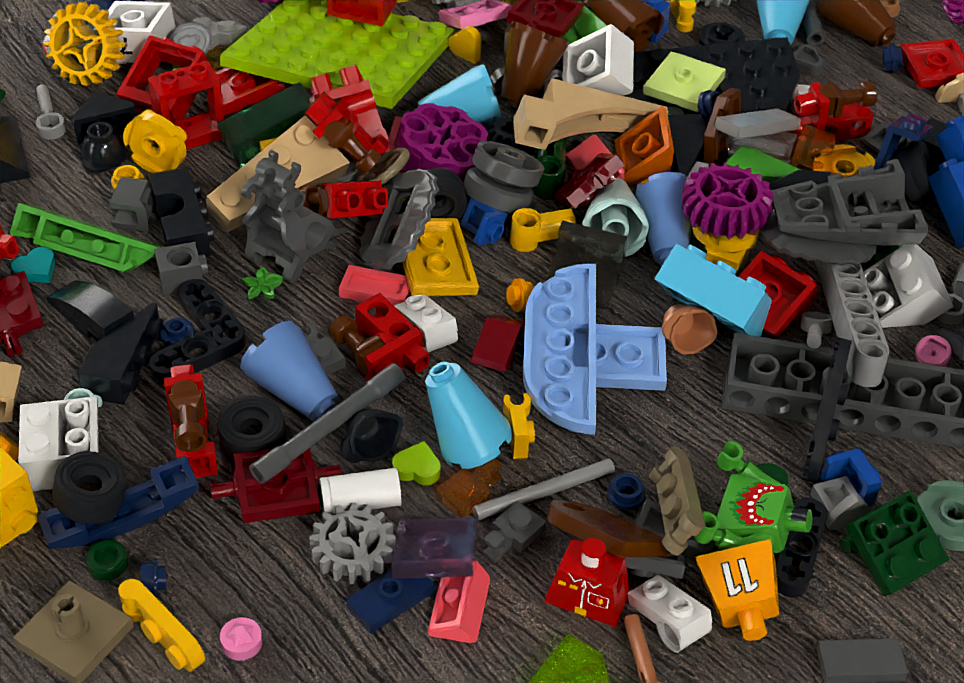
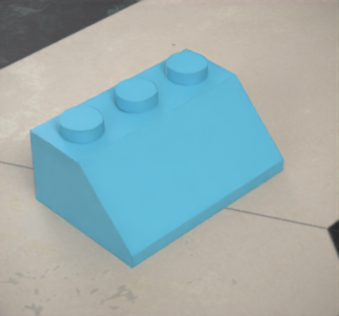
[655,243,772,337]

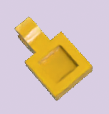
[503,393,535,459]

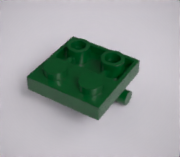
[839,490,950,596]

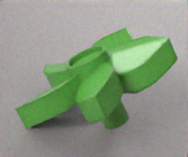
[242,267,283,300]

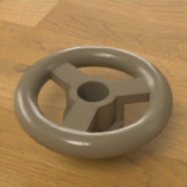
[356,147,410,188]

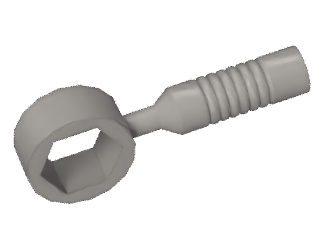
[36,85,66,140]
[936,262,964,325]
[800,311,833,349]

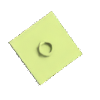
[643,51,726,112]

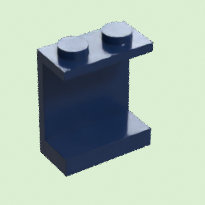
[874,114,933,198]

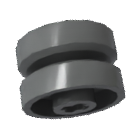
[463,141,545,213]

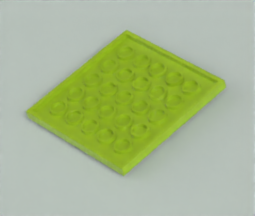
[220,0,455,109]

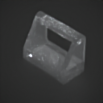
[728,132,797,164]

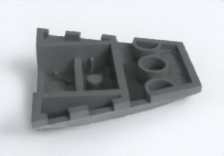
[771,159,928,245]

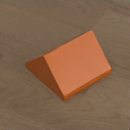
[615,106,674,184]

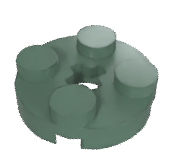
[917,480,964,551]

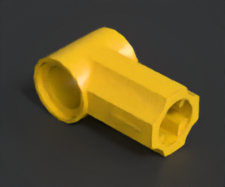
[509,208,577,252]

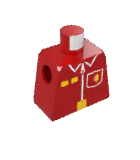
[544,538,629,627]

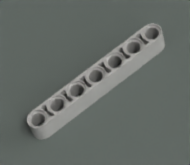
[814,260,889,387]

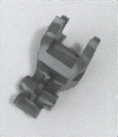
[241,150,348,284]

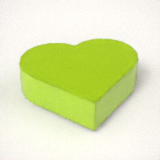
[392,441,441,486]

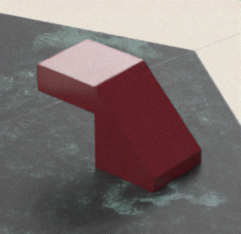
[470,314,525,372]

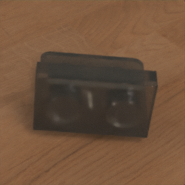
[545,220,628,309]

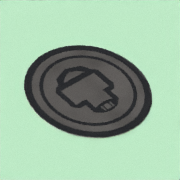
[166,23,212,54]

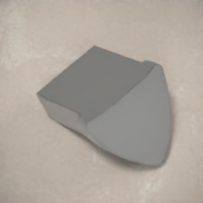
[810,476,870,530]

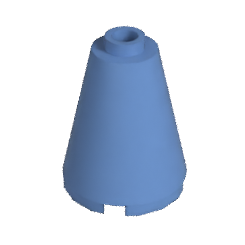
[635,172,693,266]
[240,321,338,420]

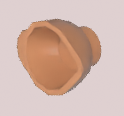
[661,304,718,355]

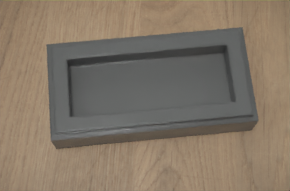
[816,638,908,683]

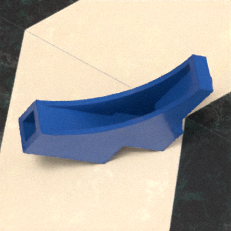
[927,116,964,249]

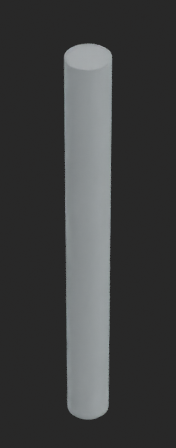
[472,458,615,521]

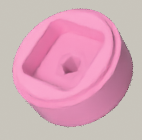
[915,335,952,367]
[220,617,262,661]

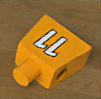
[696,539,779,641]

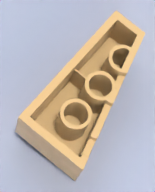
[206,115,350,232]

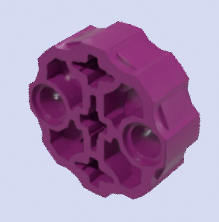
[394,103,488,182]

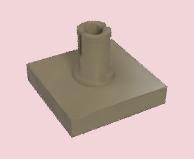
[13,580,134,683]

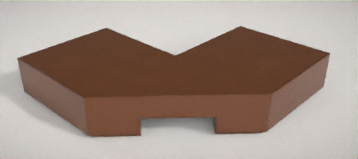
[704,88,741,167]

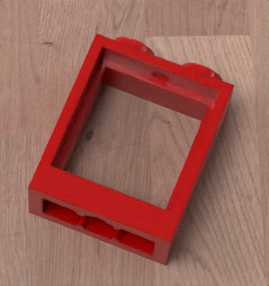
[327,0,398,27]
[116,35,207,123]
[148,61,227,150]

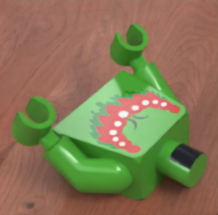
[694,441,812,553]

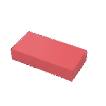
[339,265,411,306]

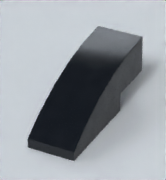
[47,280,134,340]

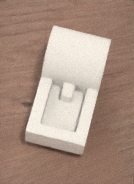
[394,294,458,352]
[627,574,712,653]

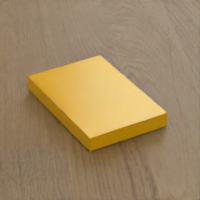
[393,218,479,296]

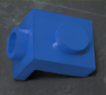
[460,197,508,245]
[820,448,882,507]

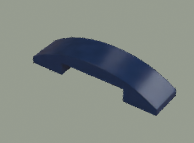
[37,455,200,549]

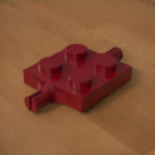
[506,0,584,39]
[553,153,625,208]
[0,271,44,357]
[210,448,342,524]

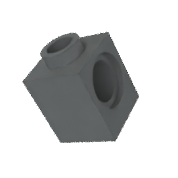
[154,242,209,296]

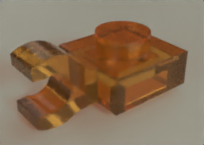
[436,458,502,520]

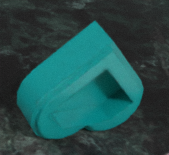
[11,247,55,283]

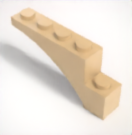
[513,78,669,150]

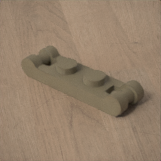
[649,446,705,556]

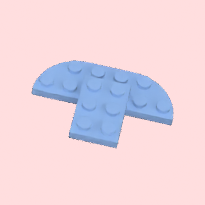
[523,264,667,435]

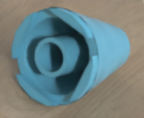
[756,0,810,45]
[413,64,502,126]
[425,362,512,469]

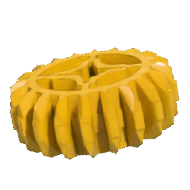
[43,2,126,86]

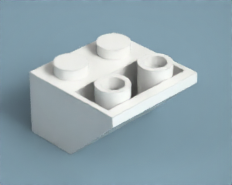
[863,244,954,328]
[18,396,99,491]

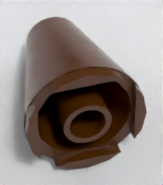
[587,0,664,52]
[816,0,896,47]
[501,21,569,109]

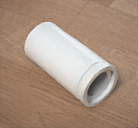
[320,468,401,515]

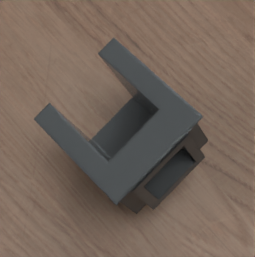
[109,177,155,232]

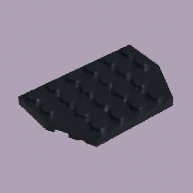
[625,37,800,126]

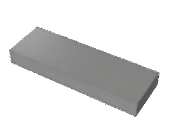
[714,109,801,139]

